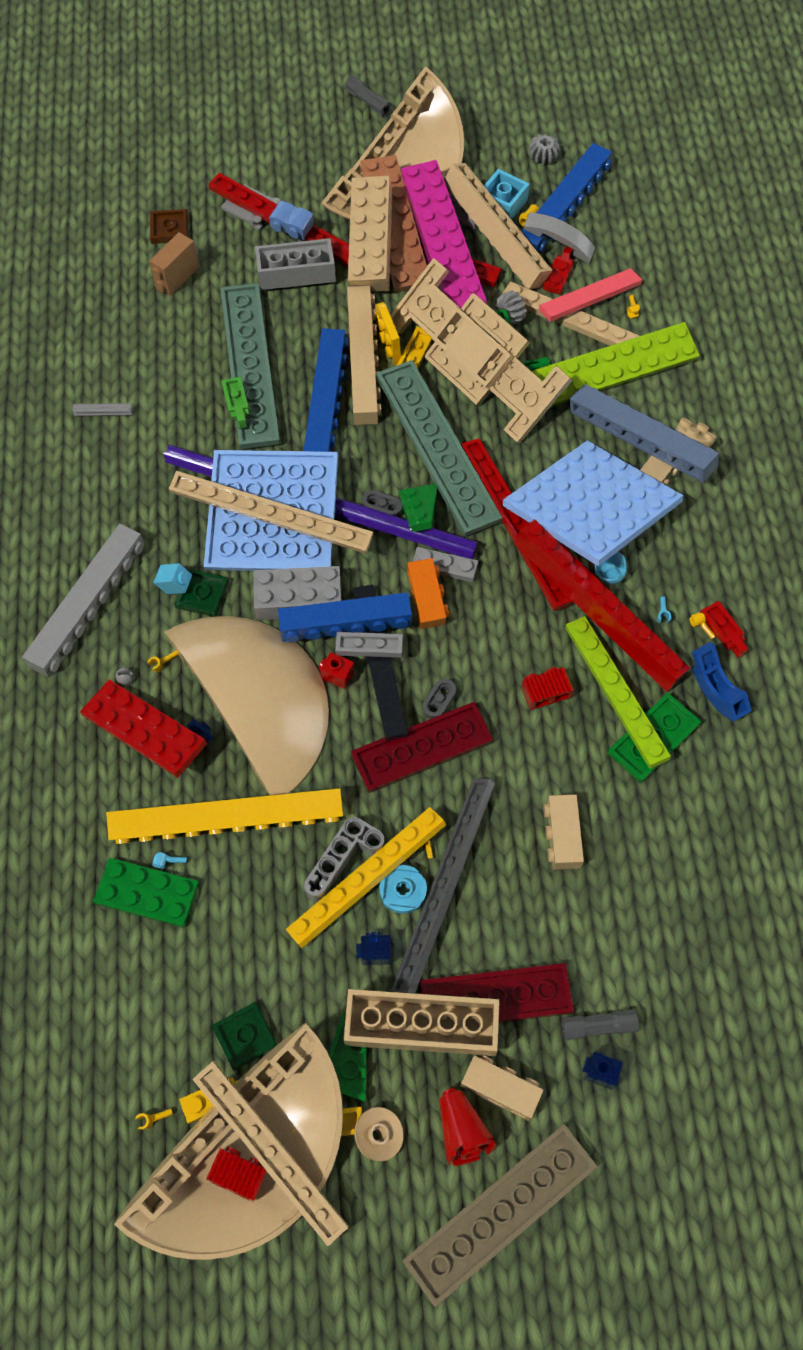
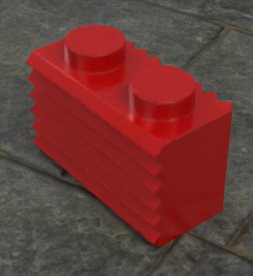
[521,667,574,710]
[206,1146,267,1203]

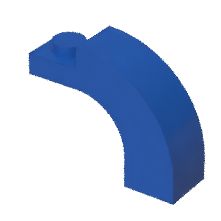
[692,642,752,722]

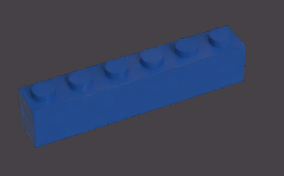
[278,592,412,642]

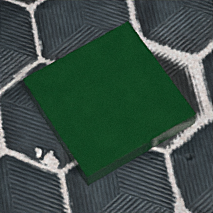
[174,568,229,617]
[211,1001,277,1071]

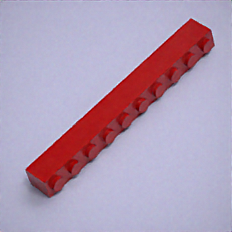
[514,519,690,692]

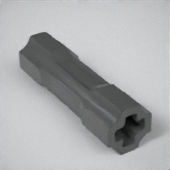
[345,75,391,118]
[561,1009,639,1041]

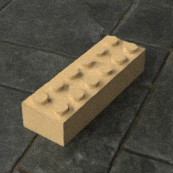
[348,176,392,292]
[344,989,499,1056]

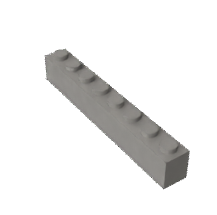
[22,523,144,678]

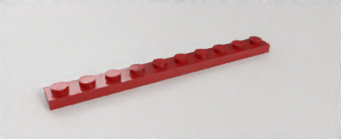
[208,172,349,266]
[461,438,573,611]

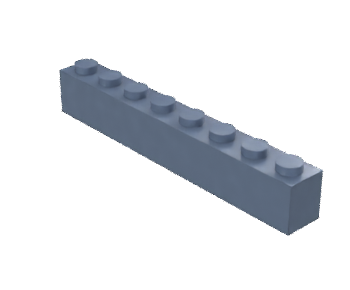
[570,384,719,483]

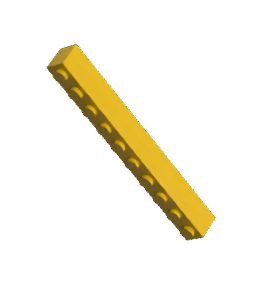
[106,788,343,844]

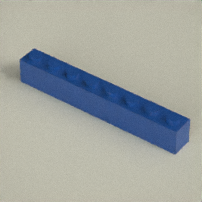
[521,143,612,253]
[303,328,349,452]

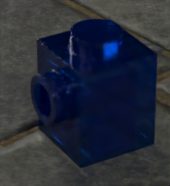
[356,932,391,966]
[582,1052,623,1090]

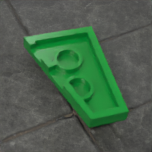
[398,484,438,532]
[328,1012,366,1103]

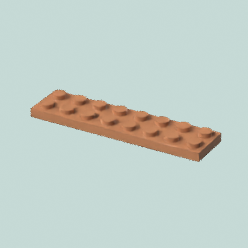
[360,155,427,292]

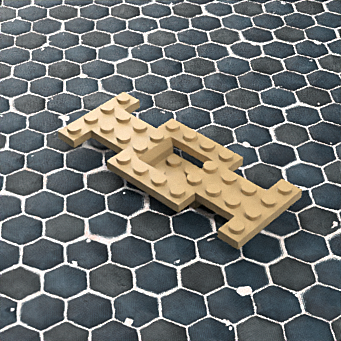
[390,258,572,443]

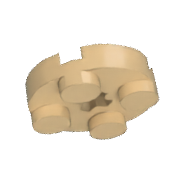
[675,418,716,448]

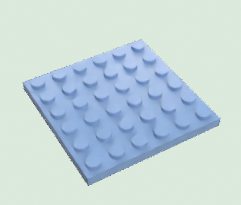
[503,440,683,566]
[204,450,338,571]

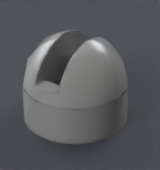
[116,667,135,687]

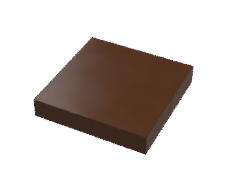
[150,209,188,244]

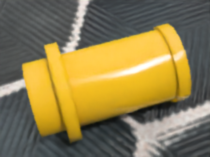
[519,204,539,227]

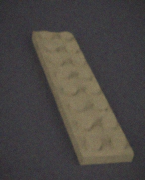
[402,1124,598,1307]

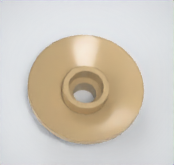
[355,1107,403,1162]

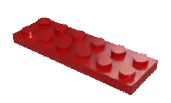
[80,679,207,778]

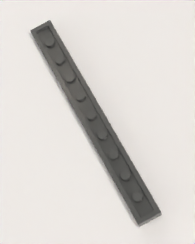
[390,779,495,994]

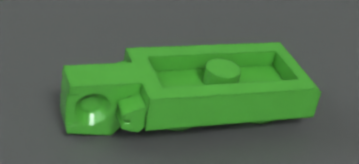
[221,376,249,429]

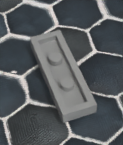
[413,547,478,582]
[335,632,403,658]

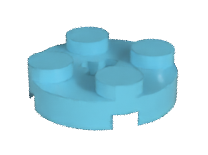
[379,865,427,914]

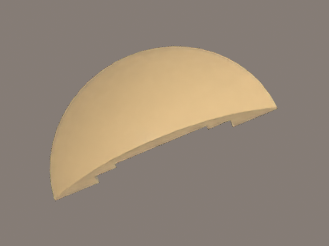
[321,66,464,220]
[164,616,329,796]
[114,1023,343,1260]

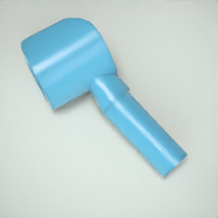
[656,596,671,624]
[152,852,187,869]

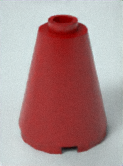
[439,1088,496,1166]

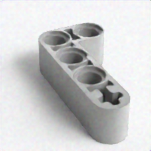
[304,817,384,902]

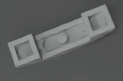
[523,213,595,263]

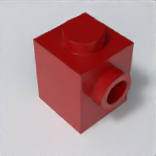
[319,652,355,689]

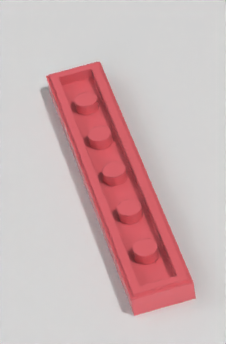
[539,268,642,322]

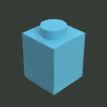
[153,563,192,594]

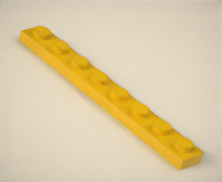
[286,807,446,949]

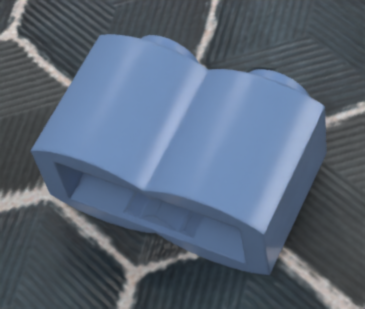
[269,201,314,240]

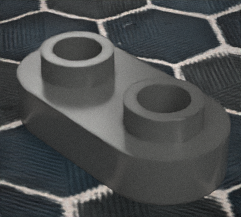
[362,490,402,517]
[423,679,456,719]

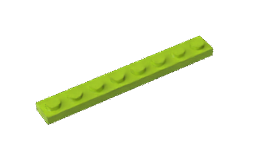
[565,616,671,769]

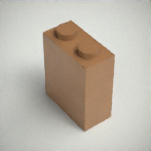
[149,232,199,296]

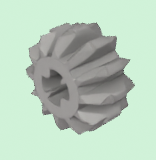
[529,133,560,165]
[496,290,527,325]

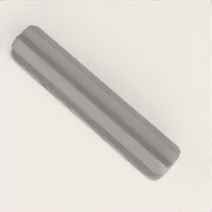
[73,403,133,416]

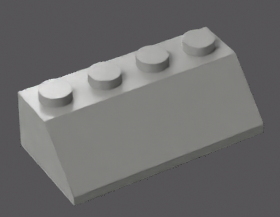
[255,238,336,290]

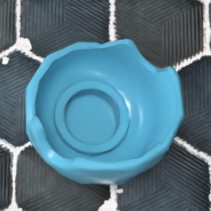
[594,552,627,585]

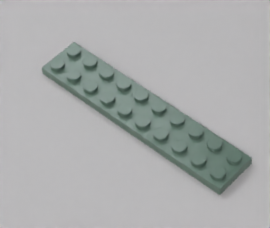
[220,283,280,449]
[376,360,502,537]

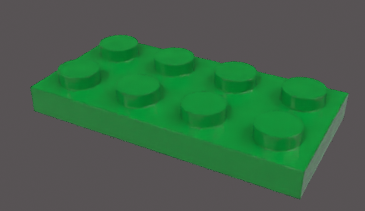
[607,692,701,784]
[93,858,199,928]

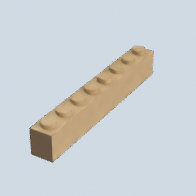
[444,163,552,289]
[347,286,382,425]

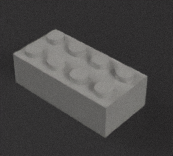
[253,566,342,620]

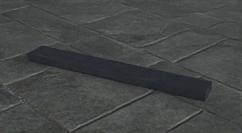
[352,584,408,741]

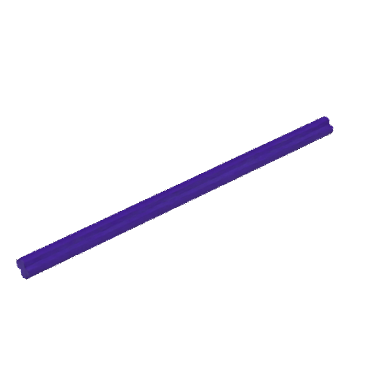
[164,445,478,559]

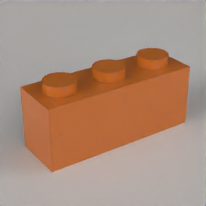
[407,558,449,629]

